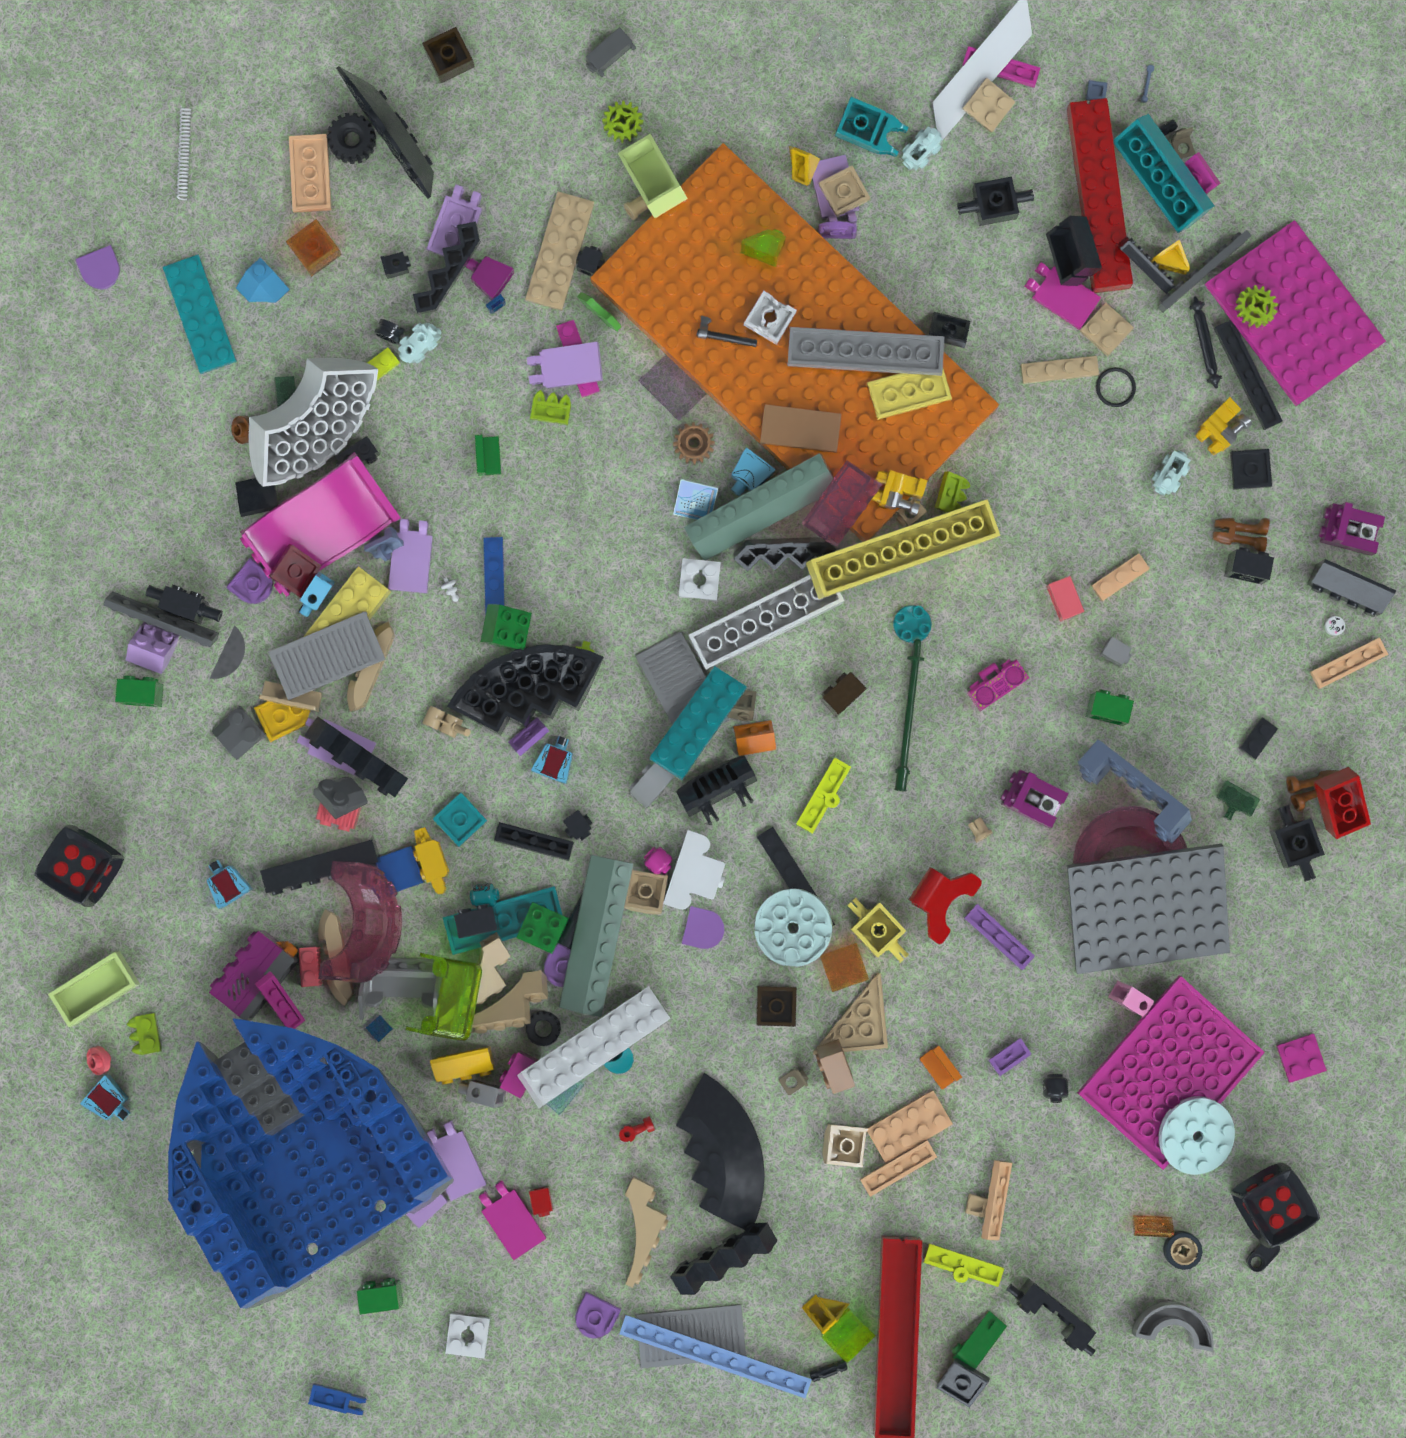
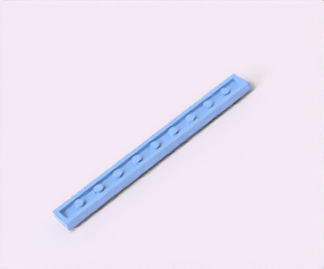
[619,1315,812,1399]

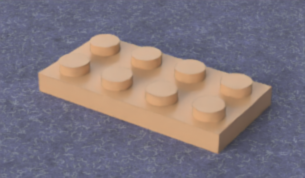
[289,134,332,213]
[867,1090,953,1163]

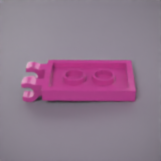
[1024,262,1101,330]
[479,1181,547,1260]

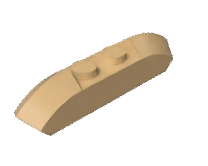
[347,621,395,712]
[318,908,354,1006]

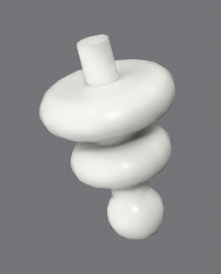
[441,577,459,602]

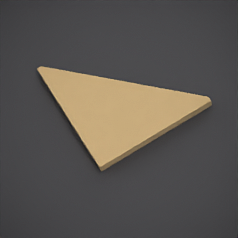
[813,973,888,1055]

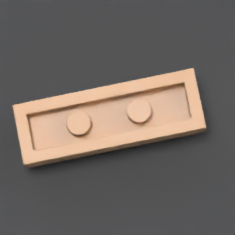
[1091,554,1150,601]

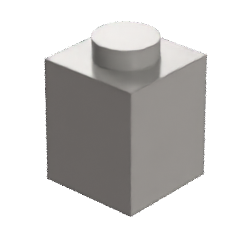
[1100,637,1132,667]

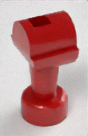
[619,1116,655,1142]

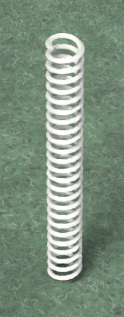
[176,106,191,200]

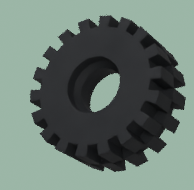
[327,113,376,164]

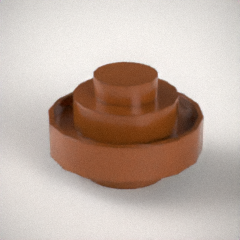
[231,415,249,444]

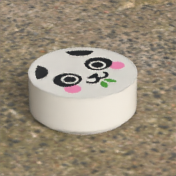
[1324,616,1345,636]

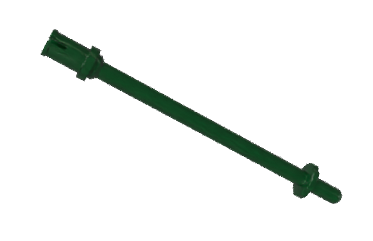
[894,639,924,792]

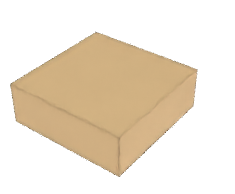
[965,1193,988,1218]

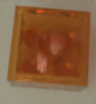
[286,219,342,277]

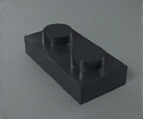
[1239,717,1278,760]

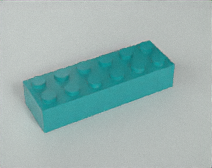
[1113,114,1215,233]

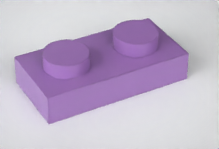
[508,717,549,756]
[988,1038,1031,1076]

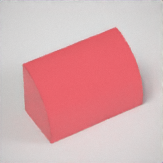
[1046,576,1085,622]

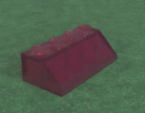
[802,460,882,547]

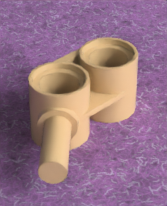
[422,706,471,738]

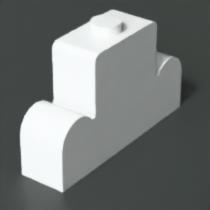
[663,830,725,910]

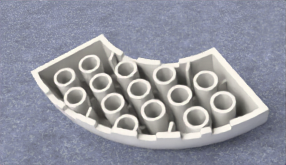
[249,358,378,487]

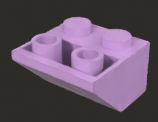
[126,622,180,674]

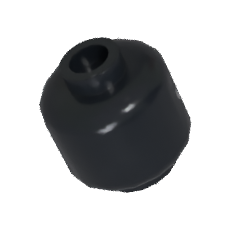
[1043,1074,1069,1103]

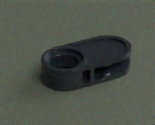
[1246,1243,1280,1272]

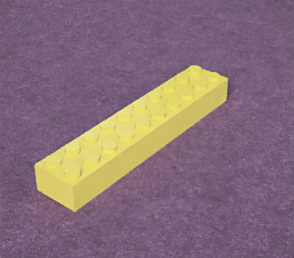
[806,499,1000,599]

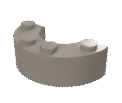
[629,763,675,808]
[1131,1301,1214,1352]

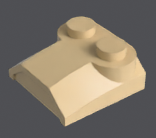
[624,869,668,915]
[822,1124,868,1168]

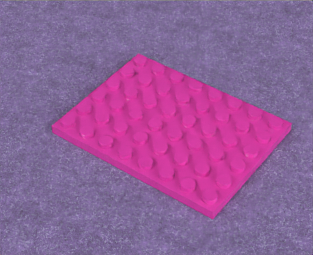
[1205,220,1386,406]
[1077,975,1265,1170]

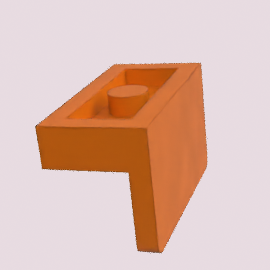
[733,720,776,756]
[920,1045,962,1089]

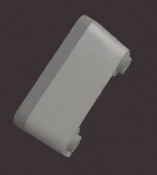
[358,958,442,1022]

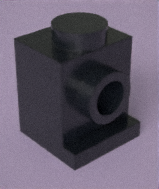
[380,251,411,279]

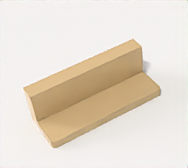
[259,681,323,712]

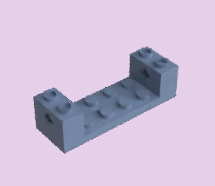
[1078,739,1192,844]

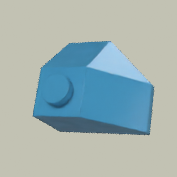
[236,258,290,303]

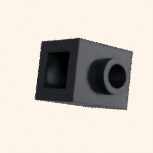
[576,246,605,276]
[563,810,593,841]

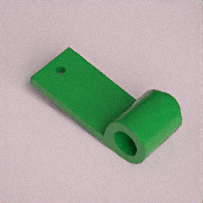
[951,1311,1007,1369]

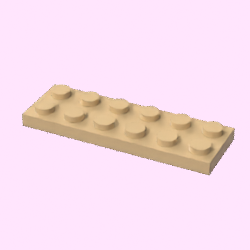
[525,191,594,311]

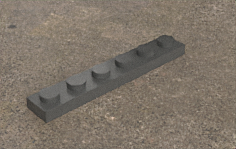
[1158,230,1252,313]
[103,591,219,647]

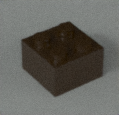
[422,27,475,83]
[821,672,867,718]
[756,986,797,1027]

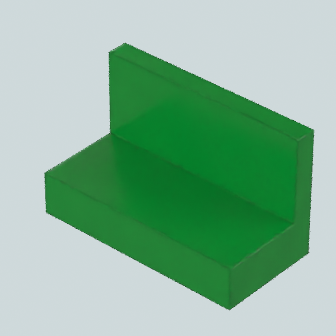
[475,434,501,476]

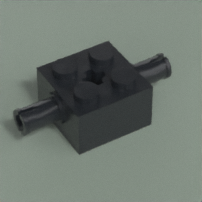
[957,176,1034,226]
[145,584,223,624]
[1270,805,1325,882]

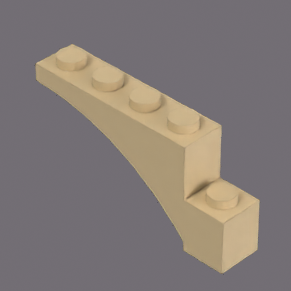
[437,932,511,1027]
[450,970,548,1037]
[625,1176,669,1288]

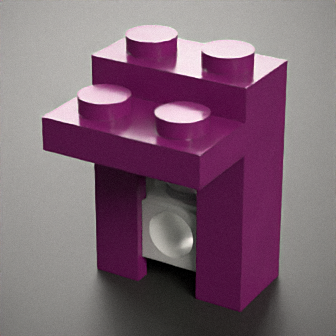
[1318,502,1385,556]
[1000,769,1069,829]

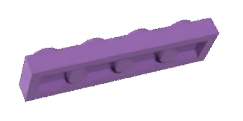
[964,904,1035,970]

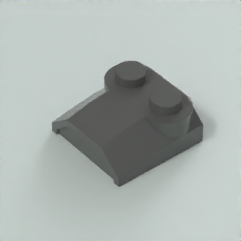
[212,706,266,760]
[313,776,368,819]

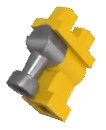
[1195,397,1252,456]
[870,470,928,516]

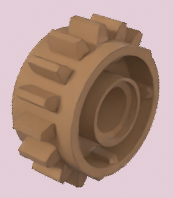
[673,422,715,465]

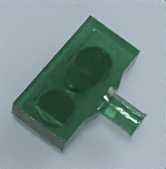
[274,376,297,408]
[1216,780,1261,821]

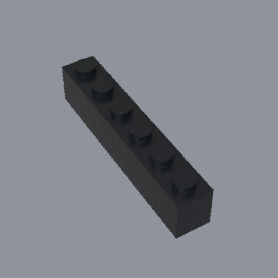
[260,839,381,896]

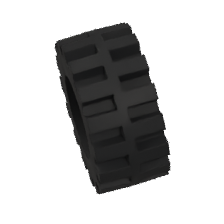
[526,1011,561,1046]

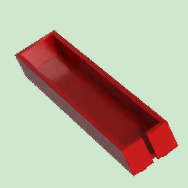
[1067,98,1133,293]
[873,1235,922,1438]

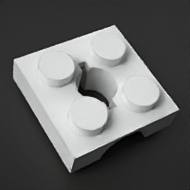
[744,291,797,345]
[679,558,721,601]
[445,1312,490,1358]

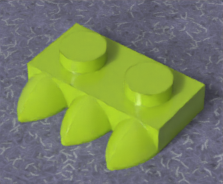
[530,390,571,426]
[935,471,971,513]
[126,1013,162,1055]

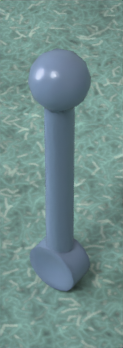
[1141,65,1154,103]

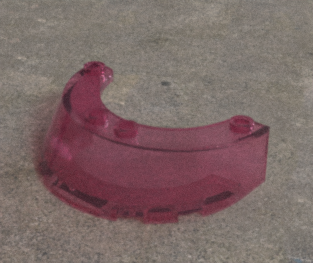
[1073,806,1187,864]
[318,861,402,983]

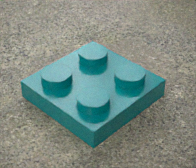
[433,792,487,847]

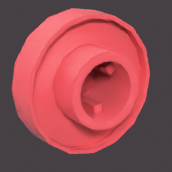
[86,1046,111,1075]

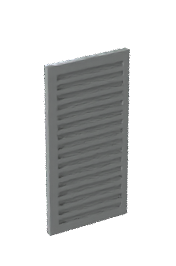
[268,611,386,700]
[636,632,729,725]
[636,1305,747,1368]

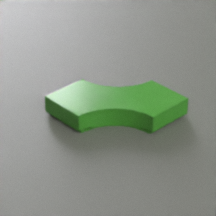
[577,292,621,332]

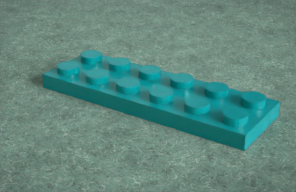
[163,254,237,374]
[650,666,747,780]
[443,886,563,955]

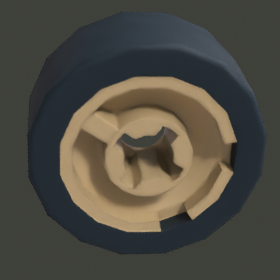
[1163,1231,1203,1270]

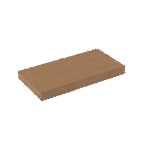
[760,404,841,453]

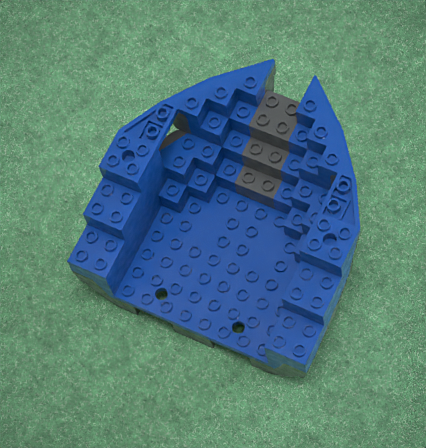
[168,1018,454,1309]

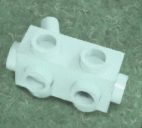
[902,126,942,170]
[398,323,441,364]
[1152,450,1191,496]

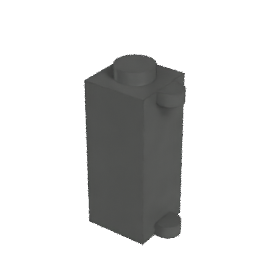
[586,27,636,77]

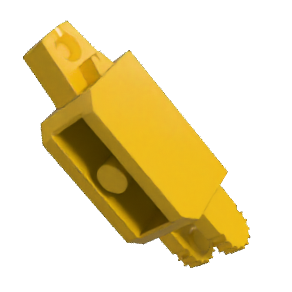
[413,827,449,895]

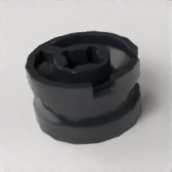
[374,319,405,345]

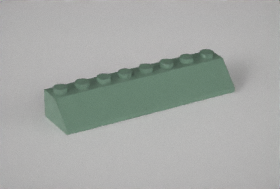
[684,453,840,561]
[559,855,633,1017]

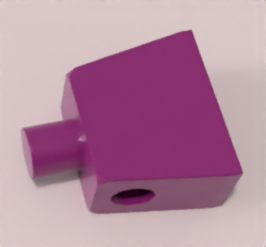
[466,256,514,302]

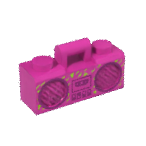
[967,659,1029,712]

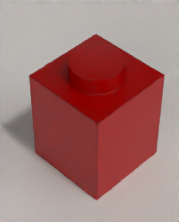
[529,1186,554,1217]

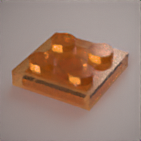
[820,943,869,992]

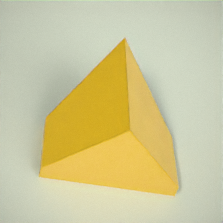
[789,146,820,186]
[1152,239,1190,275]
[802,1294,850,1334]

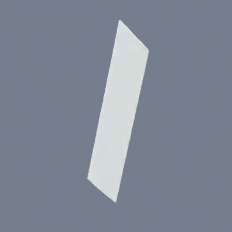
[933,0,1032,140]

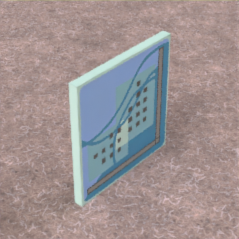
[673,479,718,520]

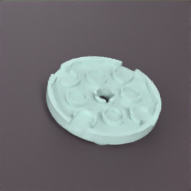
[755,889,832,967]
[1159,1096,1235,1175]

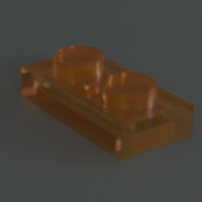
[1132,1215,1174,1237]

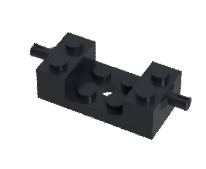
[1006,1278,1096,1356]

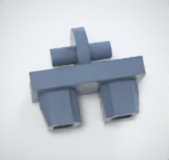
[364,527,404,561]

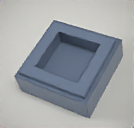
[1086,80,1108,101]

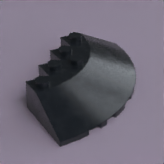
[336,66,434,199]
[447,644,604,736]
[676,1073,765,1231]

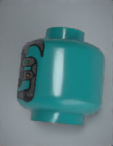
[470,882,500,908]

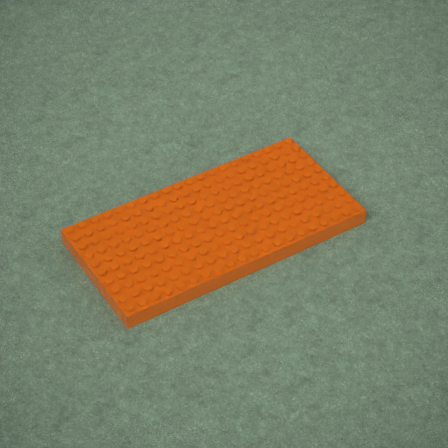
[590,143,1000,542]

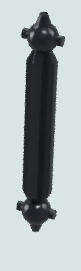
[1189,296,1222,389]

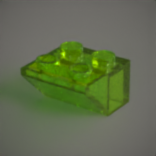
[821,1307,876,1363]

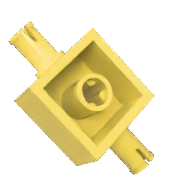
[847,897,909,963]

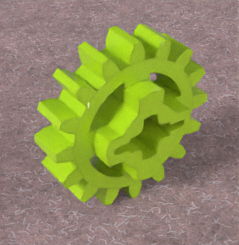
[602,100,644,143]
[1235,285,1278,328]

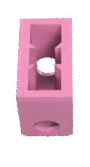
[1108,981,1154,1017]

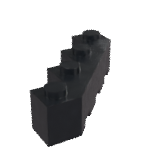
[413,221,481,315]
[733,537,841,572]
[305,716,408,797]
[670,1222,778,1295]

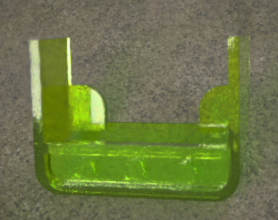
[405,953,482,1041]

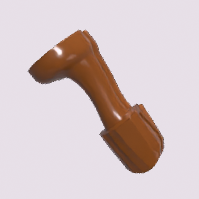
[1212,518,1270,552]
[1286,770,1339,811]

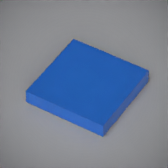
[376,846,425,895]

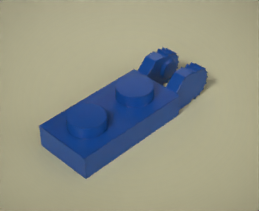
[308,1383,367,1415]

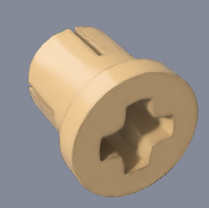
[624,195,649,220]
[968,817,993,843]

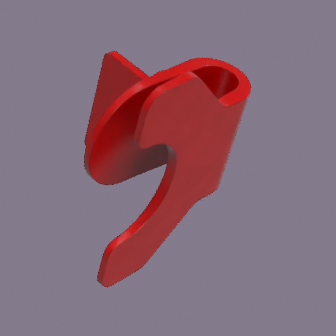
[908,867,982,944]

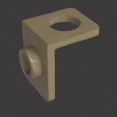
[1171,127,1195,159]
[779,1067,809,1095]

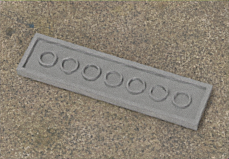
[788,327,944,376]

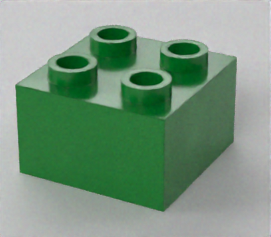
[480,604,532,650]
[115,676,164,707]
[1085,689,1134,726]
[516,902,569,954]
[357,1277,403,1315]

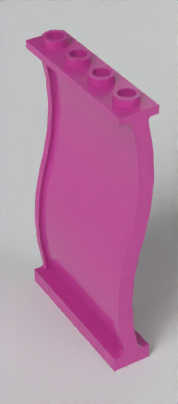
[240,452,401,597]

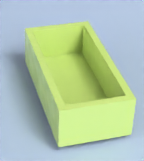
[618,134,688,218]
[48,951,140,1027]

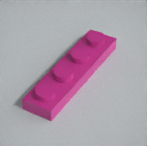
[962,46,1041,88]
[556,320,600,398]
[255,972,305,1029]

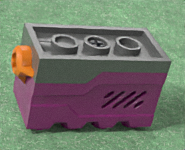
[209,930,299,1021]

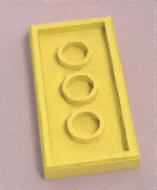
[867,369,952,420]

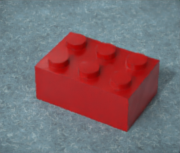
[1314,767,1371,839]

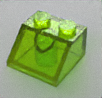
[740,229,786,267]

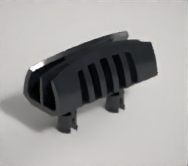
[676,755,757,825]

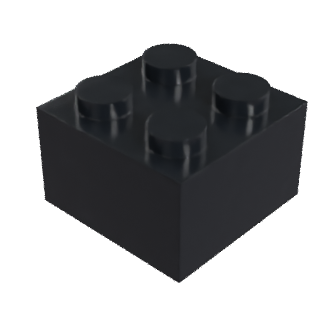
[1224,547,1275,585]
[454,904,500,938]

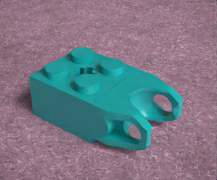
[834,97,909,157]

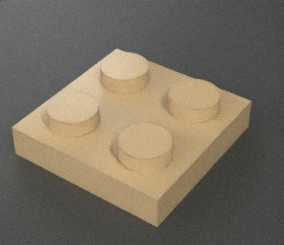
[962,78,1015,133]
[819,166,870,217]
[1080,303,1134,357]

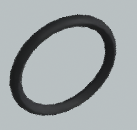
[1096,367,1136,407]

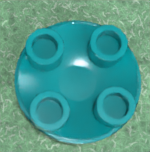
[893,605,932,643]

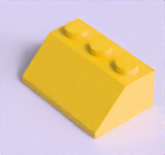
[430,1046,495,1085]

